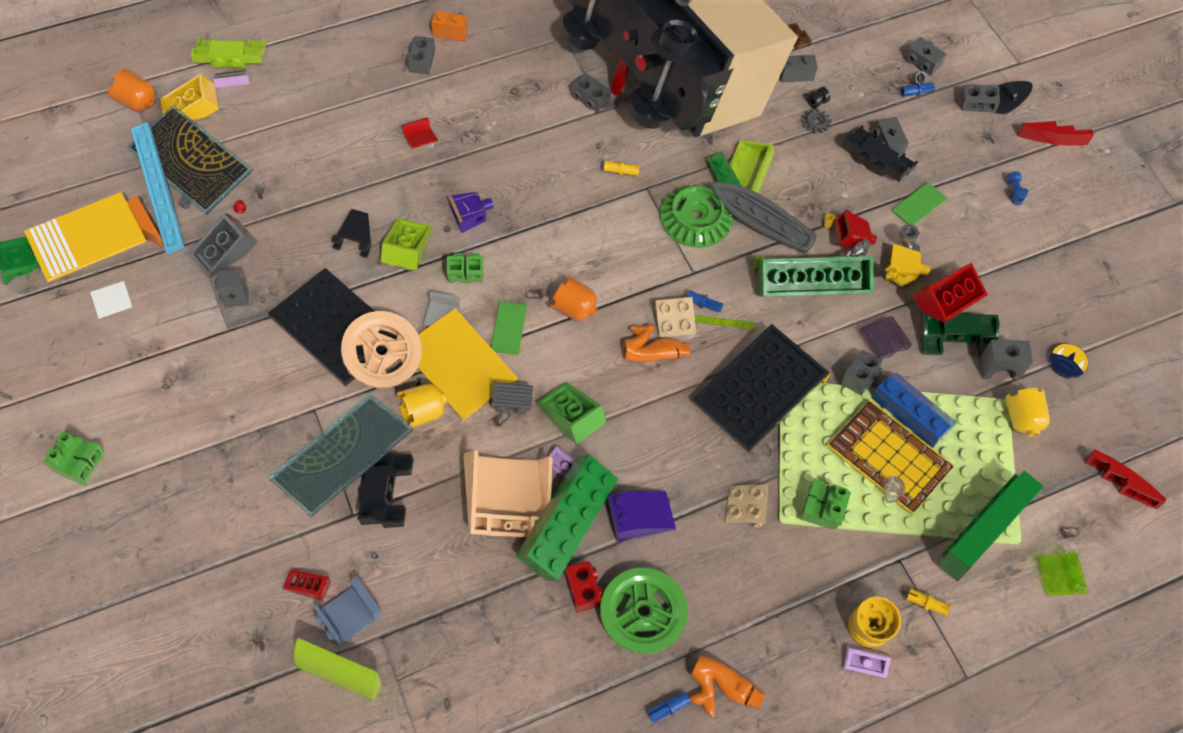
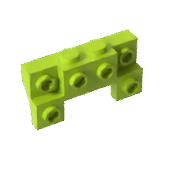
[191,37,266,68]

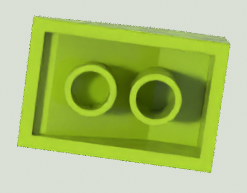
[381,218,433,270]

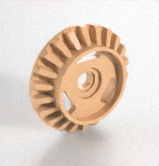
[341,311,422,389]

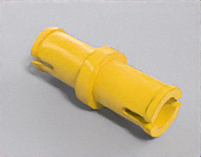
[603,160,640,177]
[906,588,951,617]

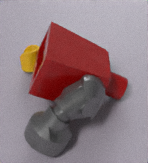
[824,209,877,257]

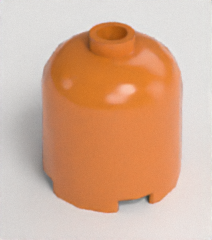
[108,69,155,112]
[550,275,598,322]

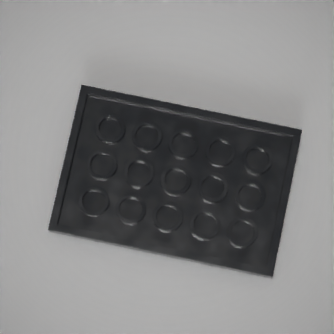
[268,268,397,387]
[692,324,829,452]

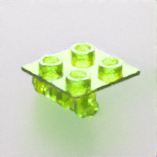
[1038,551,1088,596]

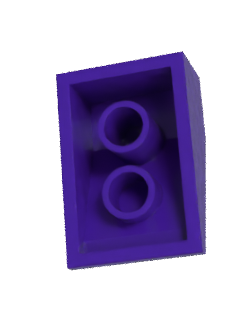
[607,491,676,541]

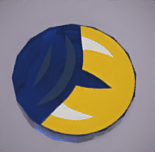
[1049,343,1089,379]

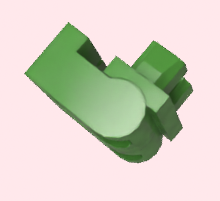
[447,253,484,283]
[44,432,105,485]
[800,478,851,529]

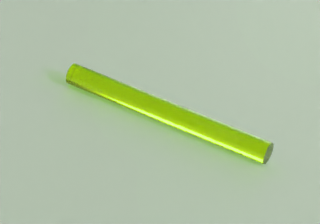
[694,315,755,329]

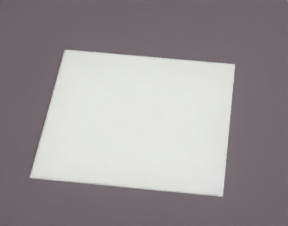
[90,281,132,319]

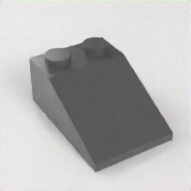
[189,213,257,278]

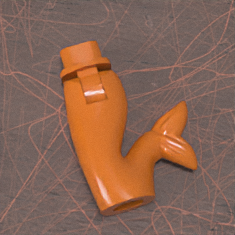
[624,324,690,362]
[689,655,765,717]

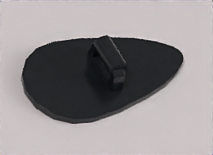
[993,81,1033,114]

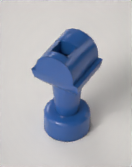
[1007,171,1028,205]

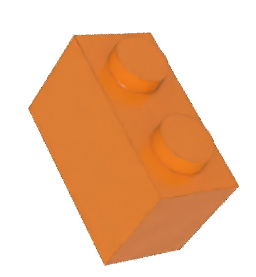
[431,11,469,42]

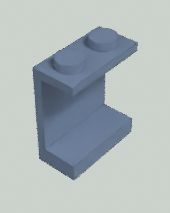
[313,577,382,646]

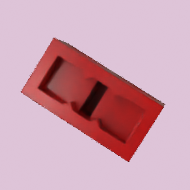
[565,561,603,613]

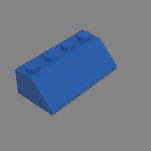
[872,373,957,448]

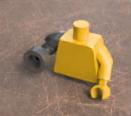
[885,224,931,287]

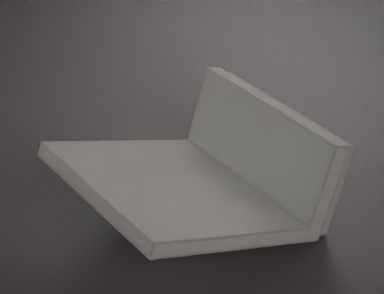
[423,291,460,326]

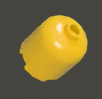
[397,384,447,429]
[1005,388,1050,437]

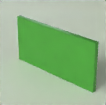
[892,182,947,226]
[491,301,527,355]

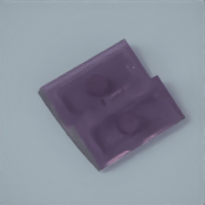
[859,316,912,359]

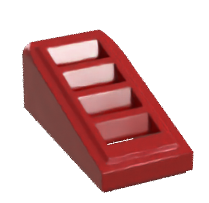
[283,569,331,601]

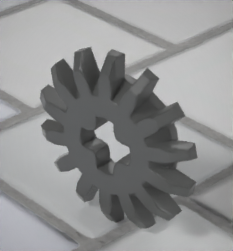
[802,109,832,133]

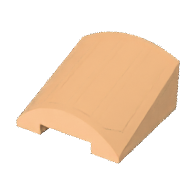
[463,450,553,538]

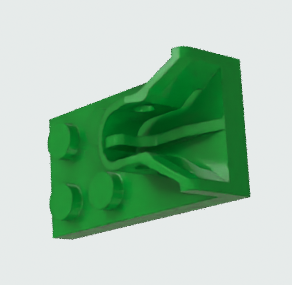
[0,237,41,285]

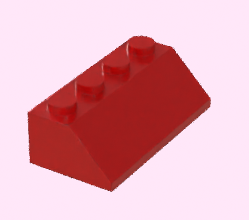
[913,262,988,322]

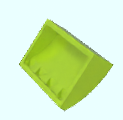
[730,140,774,193]
[294,638,382,701]

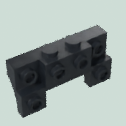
[842,125,918,182]
[357,451,414,528]

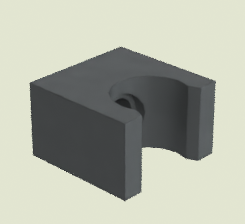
[979,340,1033,380]

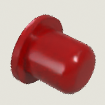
[233,200,246,214]

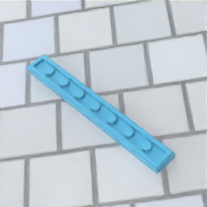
[131,122,185,254]

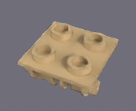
[655,297,696,338]
[725,485,769,528]

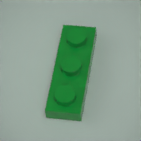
[706,151,742,186]

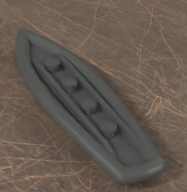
[710,182,817,253]

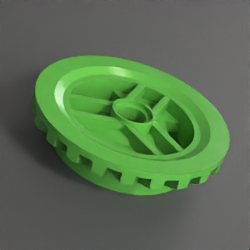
[660,184,733,248]
[600,568,688,655]

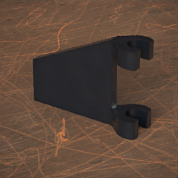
[331,209,371,258]

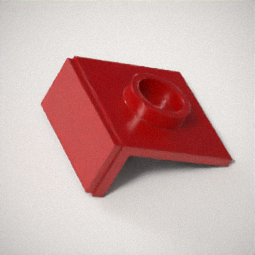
[402,117,438,149]

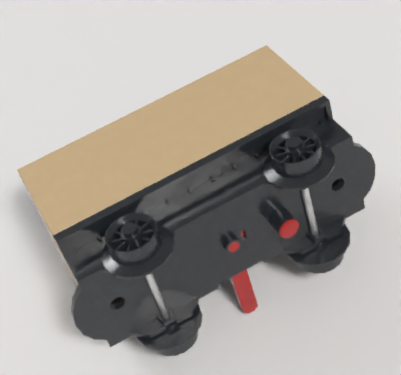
[563,0,798,137]

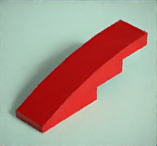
[1017,121,1094,146]
[1085,449,1166,510]

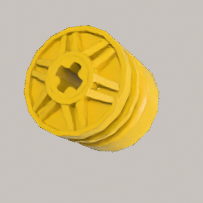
[848,596,901,648]

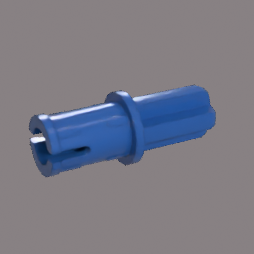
[901,82,935,97]
[687,290,723,312]
[647,691,691,723]

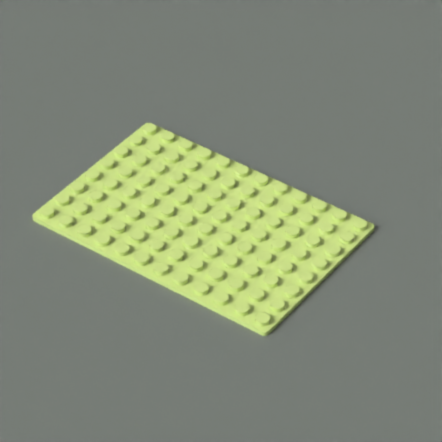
[779,383,1021,544]

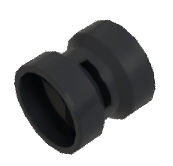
[807,87,831,109]

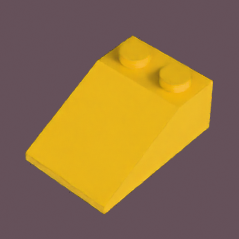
[160,73,219,120]

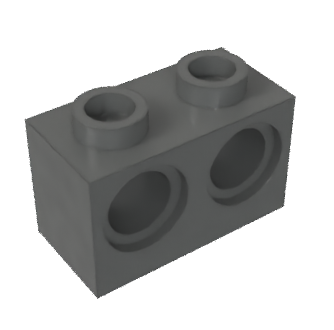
[406,36,436,75]
[572,73,611,113]
[961,84,1000,112]
[842,350,883,395]

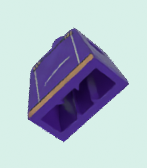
[449,192,494,233]

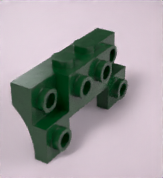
[921,313,1000,356]

